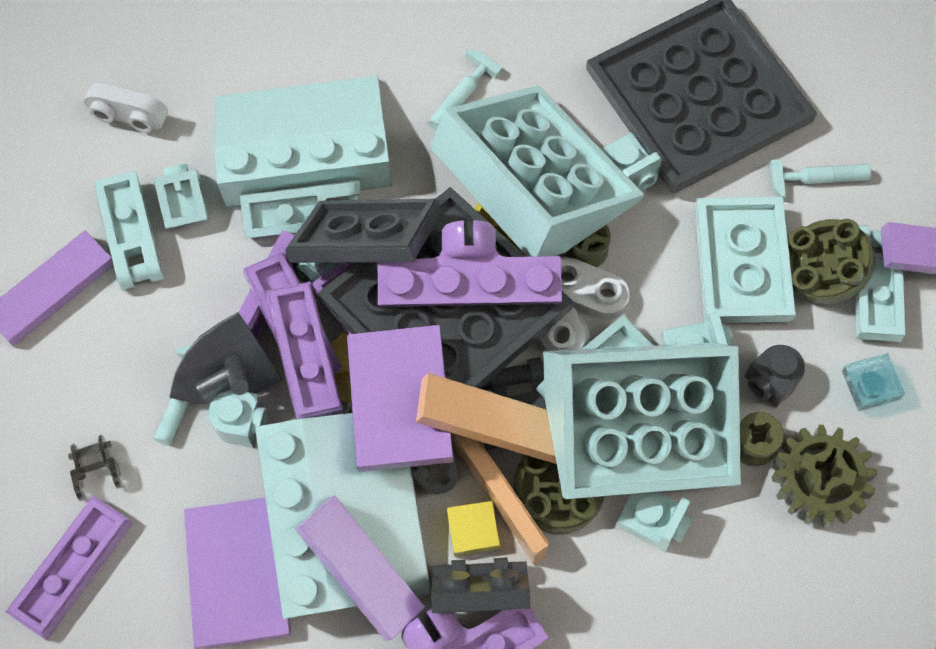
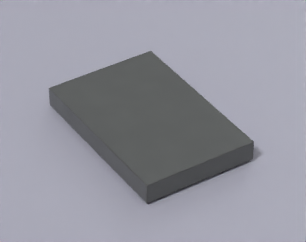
[285,198,442,263]

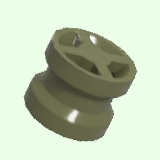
[566,225,611,267]
[740,412,784,466]

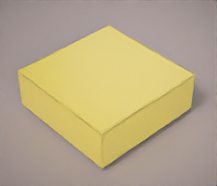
[447,501,500,557]

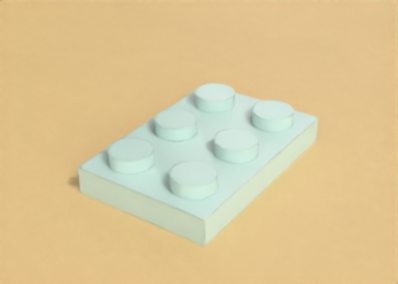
[695,197,796,323]

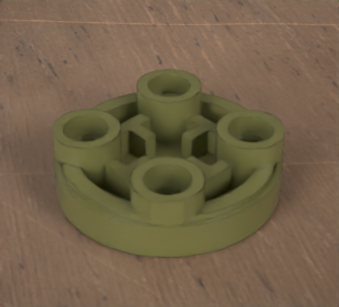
[788,219,875,304]
[513,455,605,534]

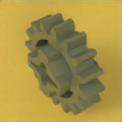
[771,425,877,528]

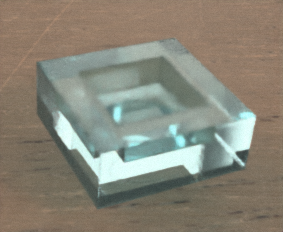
[842,353,905,411]

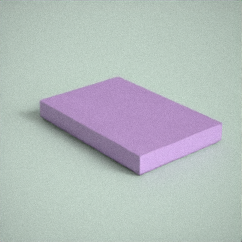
[347,325,454,472]
[184,498,291,649]

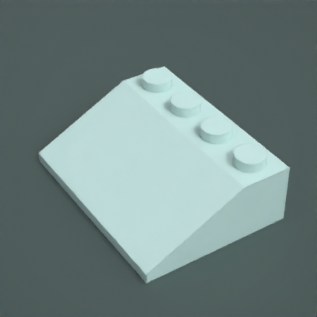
[214,75,392,208]
[430,85,644,257]
[543,343,741,499]
[255,413,431,619]

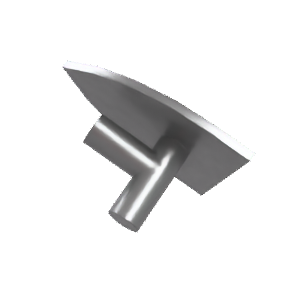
[169,312,282,404]

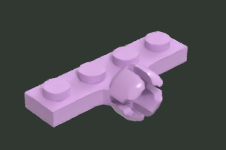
[377,220,562,307]
[401,608,549,649]

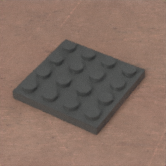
[586,0,817,194]
[317,187,573,389]

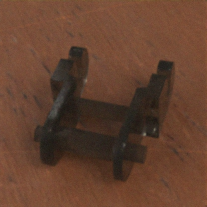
[68,435,124,501]

